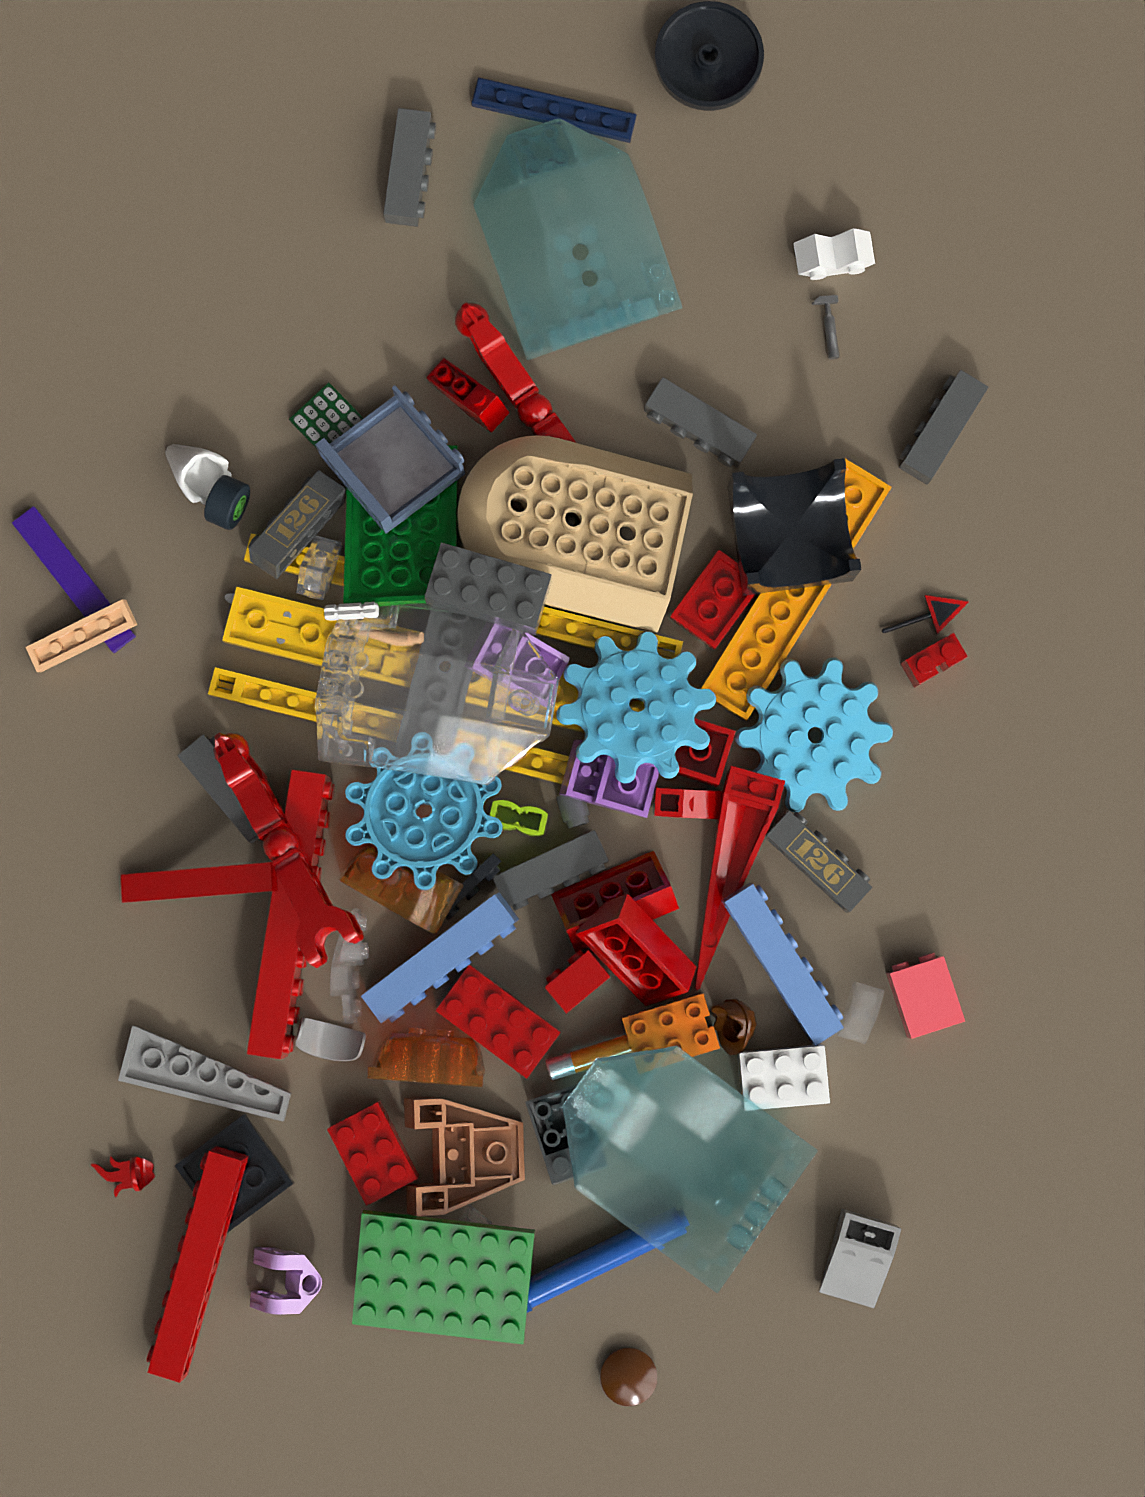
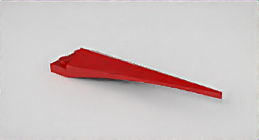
[695,766,785,991]

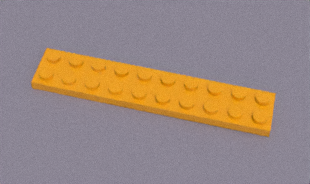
[701,458,892,721]

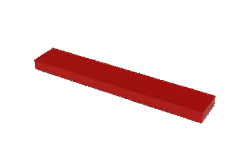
[121,862,277,903]

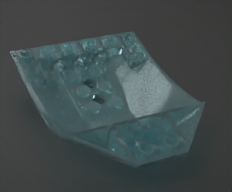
[473,118,683,361]

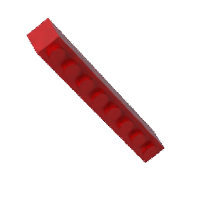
[146,1146,249,1383]

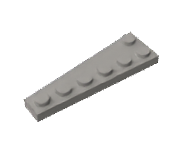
[118,1025,291,1121]

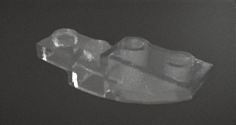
[330,908,369,1024]

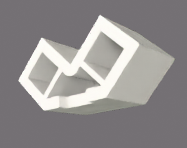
[794,228,875,280]

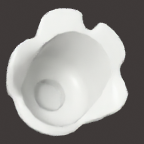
[165,444,232,505]

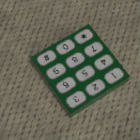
[289,382,364,449]

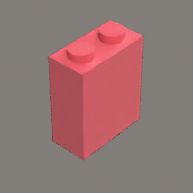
[886,953,965,1039]

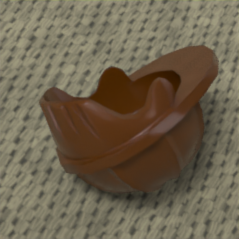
[711,999,757,1055]

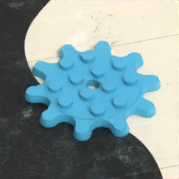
[556,632,716,783]
[735,658,893,812]
[345,732,503,890]

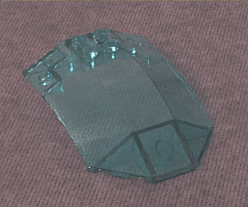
[562,1046,818,1294]

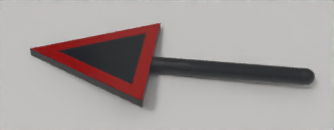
[881,595,969,634]

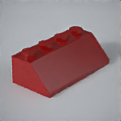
[551,851,679,953]
[576,893,696,1006]

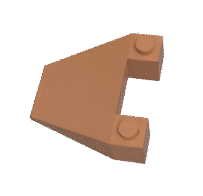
[404,1097,525,1216]

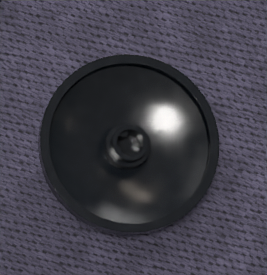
[655,1,764,111]

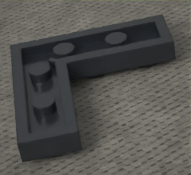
[433,853,501,921]

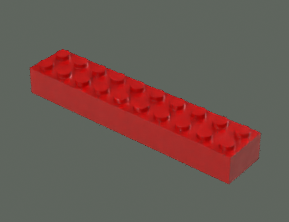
[247,770,335,1059]

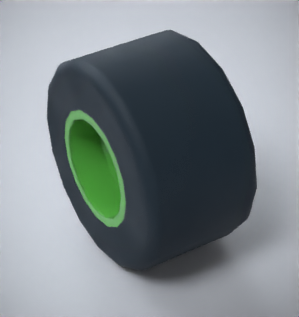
[204,475,250,530]

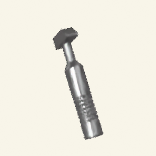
[812,295,839,360]

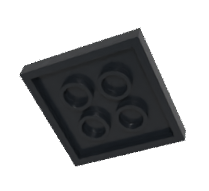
[174,1114,295,1233]

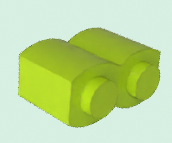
[490,800,548,837]

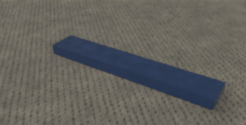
[472,77,637,143]

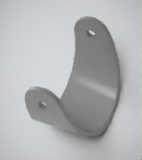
[295,1017,366,1061]

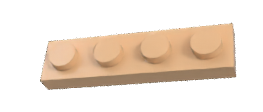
[26,599,137,672]

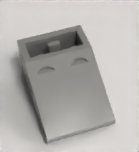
[819,1209,901,1308]

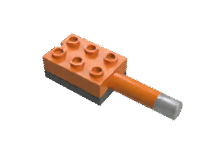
[546,993,720,1080]

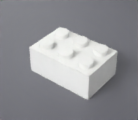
[737,1044,830,1111]

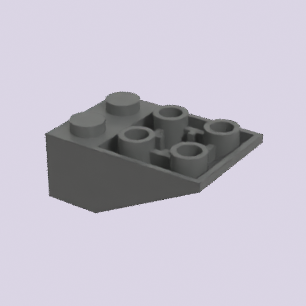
[525,1084,607,1185]

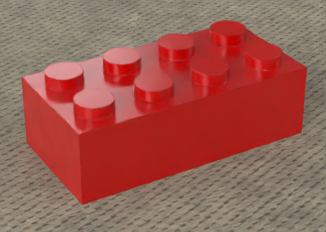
[435,964,561,1079]

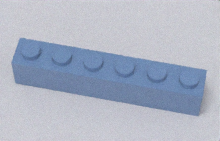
[721,883,844,1046]
[361,892,520,1023]

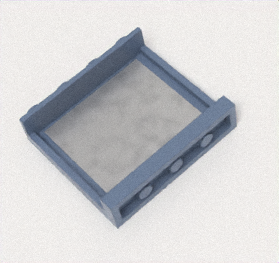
[315,385,465,534]

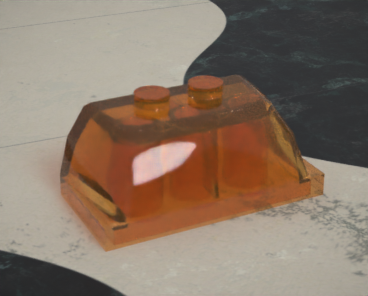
[338,843,463,935]
[367,1027,485,1087]

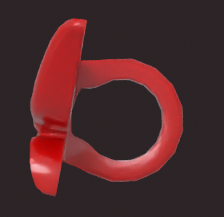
[91,1156,156,1197]

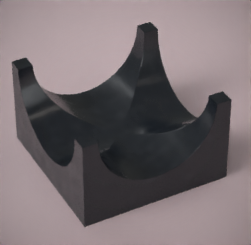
[727,458,862,596]

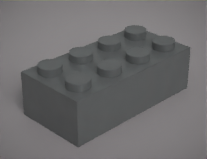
[425,542,552,636]

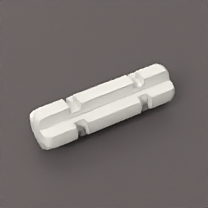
[324,602,379,621]

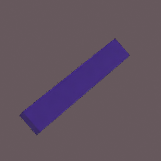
[12,506,136,653]

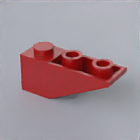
[426,358,509,433]
[653,786,723,819]

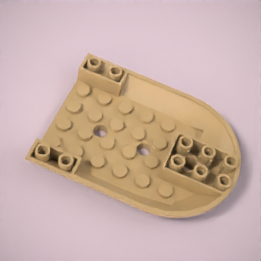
[457,436,693,633]

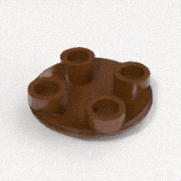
[600,1348,657,1406]

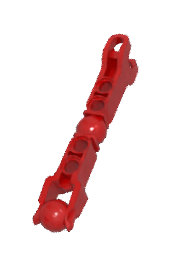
[455,302,580,523]
[213,733,364,968]

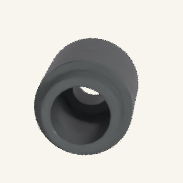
[556,795,590,829]

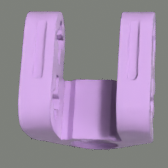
[250,1247,322,1314]

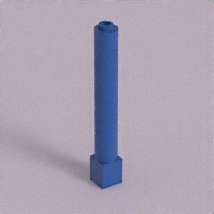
[527,1207,689,1313]

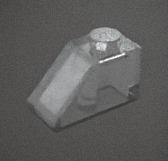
[296,535,342,600]
[838,982,885,1044]

